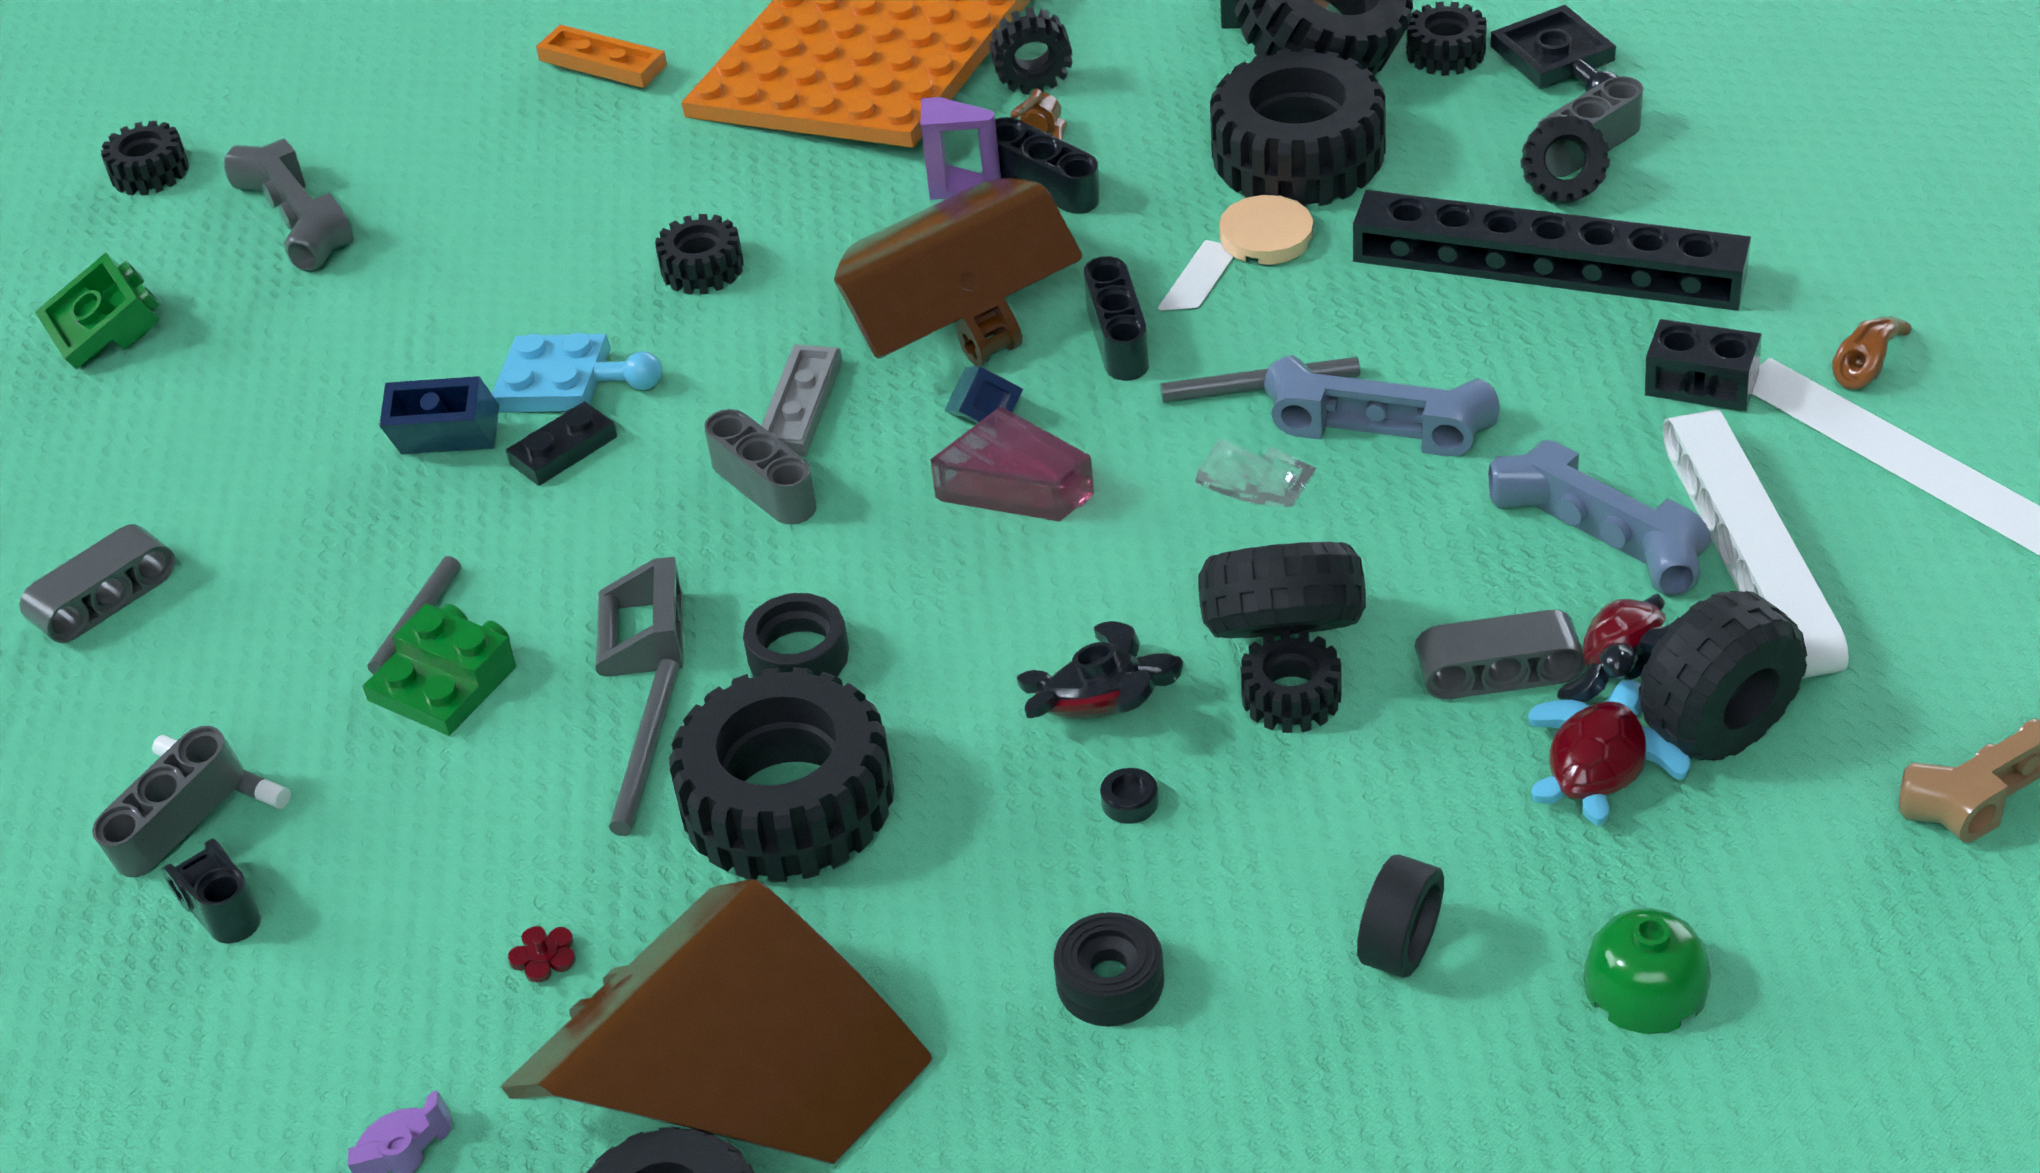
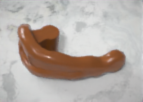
[1832,316,1912,390]

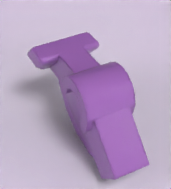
[348,1091,451,1173]

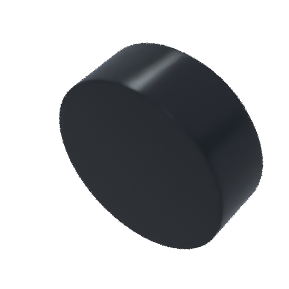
[1100,768,1158,824]

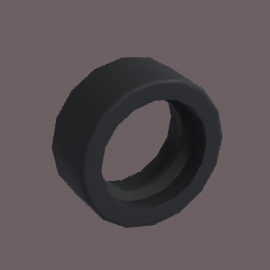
[743,593,849,677]
[1357,854,1444,978]

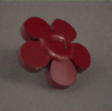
[508,926,576,982]

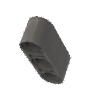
[1537,76,1643,177]
[704,409,817,525]
[19,524,175,643]
[1414,610,1586,699]
[92,726,244,877]

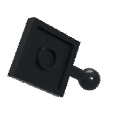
[1490,4,1618,92]

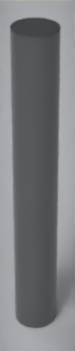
[367,556,461,675]

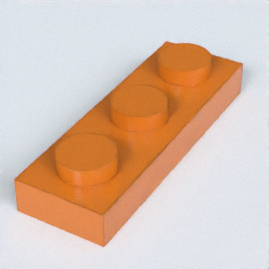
[536,24,667,88]

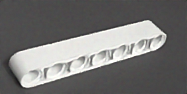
[1663,409,1849,679]

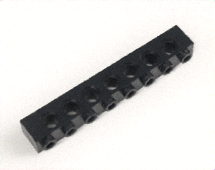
[1353,190,1751,311]

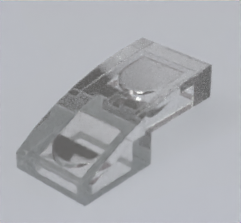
[1195,438,1316,507]

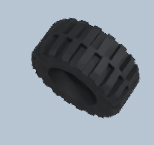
[1235,0,1413,76]
[1210,48,1386,208]
[669,667,894,882]

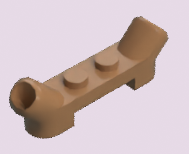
[1899,718,2040,842]

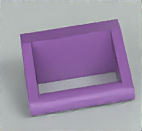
[920,97,1001,200]

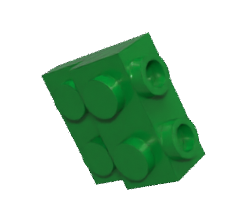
[35,252,161,370]
[362,603,517,736]

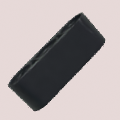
[995,117,1099,214]
[1084,256,1149,381]

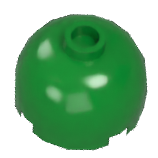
[1584,908,1711,1034]

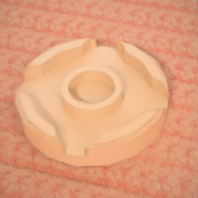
[1219,195,1313,265]

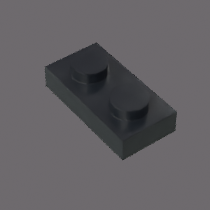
[506,401,617,486]

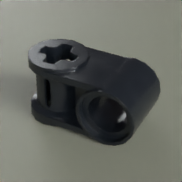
[162,838,261,944]

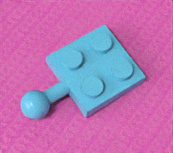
[492,333,662,412]

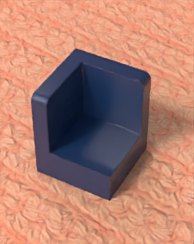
[945,366,1023,434]

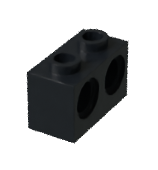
[1645,319,1762,411]

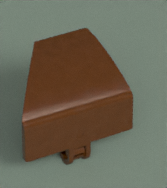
[834,178,1082,366]

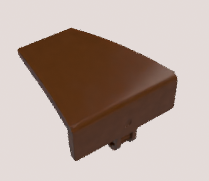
[500,879,932,1164]

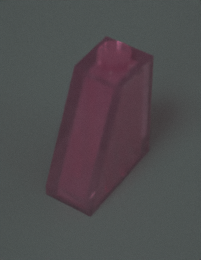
[930,406,1094,522]

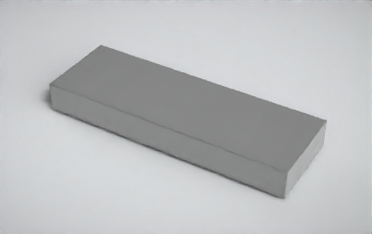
[761,345,842,457]

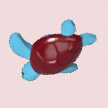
[1528,679,1690,826]

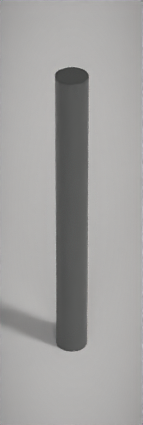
[1160,357,1360,403]
[609,659,679,836]

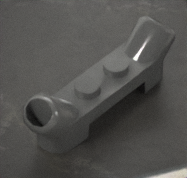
[224,138,354,271]

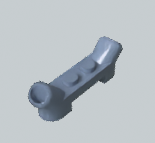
[1264,355,1500,456]
[1488,440,1711,595]

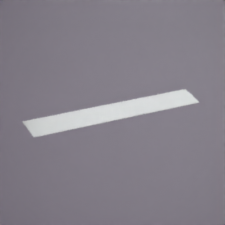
[1752,358,2040,556]

